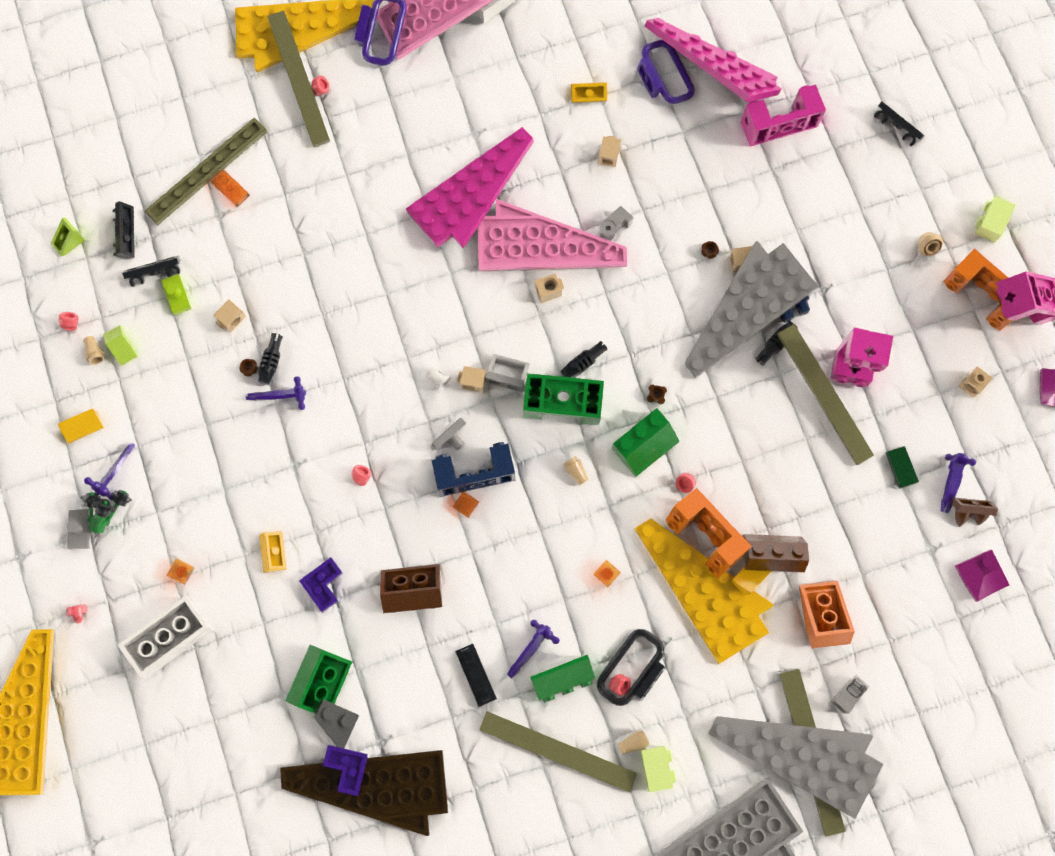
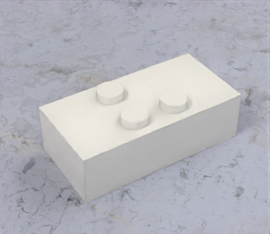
[118,596,212,679]

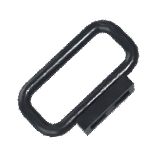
[597,629,665,706]

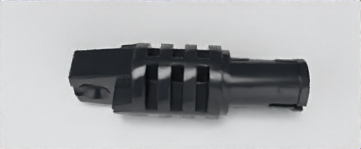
[755,320,798,366]
[258,333,283,386]
[560,341,608,378]

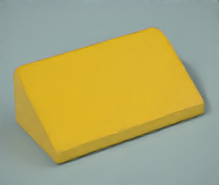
[571,82,607,102]
[58,408,104,444]
[259,531,287,573]
[731,566,772,595]

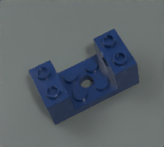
[431,442,516,497]

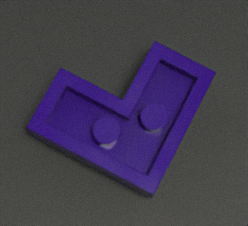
[299,557,343,613]
[323,745,368,796]

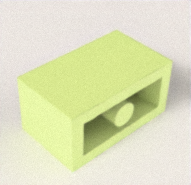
[975,196,1016,243]
[640,746,676,792]

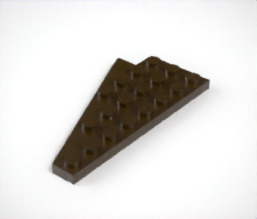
[280,750,449,836]

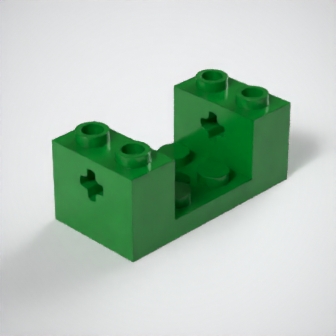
[523,373,604,425]

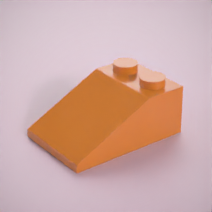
[799,581,855,649]

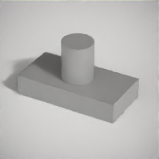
[431,417,466,451]
[67,509,90,550]

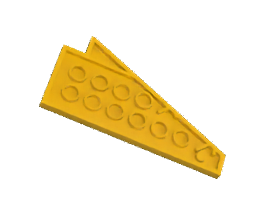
[235,0,374,72]
[634,518,774,664]
[0,629,54,795]

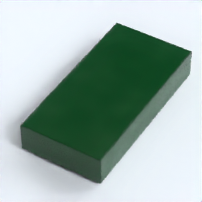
[885,446,919,489]

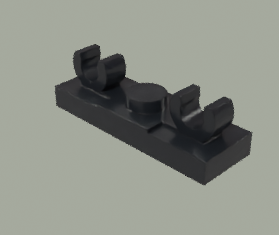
[874,101,925,147]
[112,201,135,259]
[122,255,181,287]
[455,643,497,707]

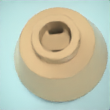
[918,232,943,256]

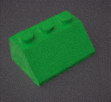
[611,408,680,477]
[285,644,352,713]
[530,654,595,703]

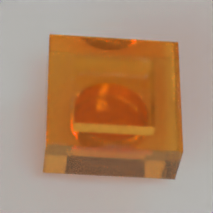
[452,491,480,518]
[166,558,195,585]
[593,560,621,588]

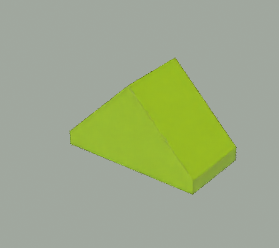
[51,217,85,256]
[103,325,138,366]

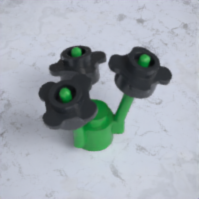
[80,489,132,533]

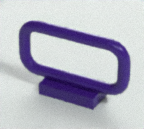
[354,0,407,66]
[637,40,695,104]

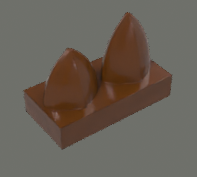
[951,497,998,527]

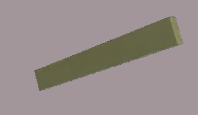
[267,10,331,147]
[145,117,267,225]
[777,324,874,465]
[779,669,846,837]
[479,711,637,792]

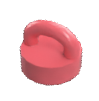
[312,76,329,96]
[58,312,79,331]
[351,465,372,486]
[676,473,696,493]
[66,604,87,624]
[609,674,631,696]

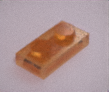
[210,169,250,208]

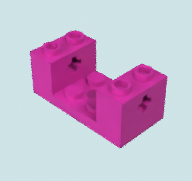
[740,84,826,147]
[996,271,1055,325]
[830,327,893,388]

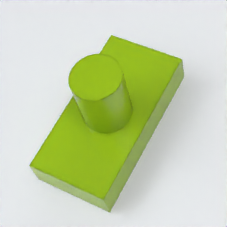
[161,274,192,315]

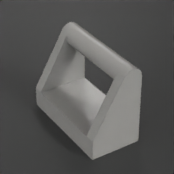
[485,354,530,392]

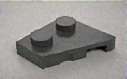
[313,699,359,748]

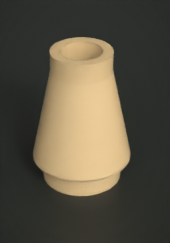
[83,336,105,365]
[563,456,589,486]
[618,730,650,754]

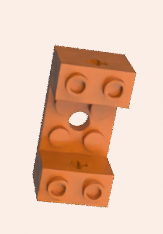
[943,248,1013,331]
[665,488,752,579]

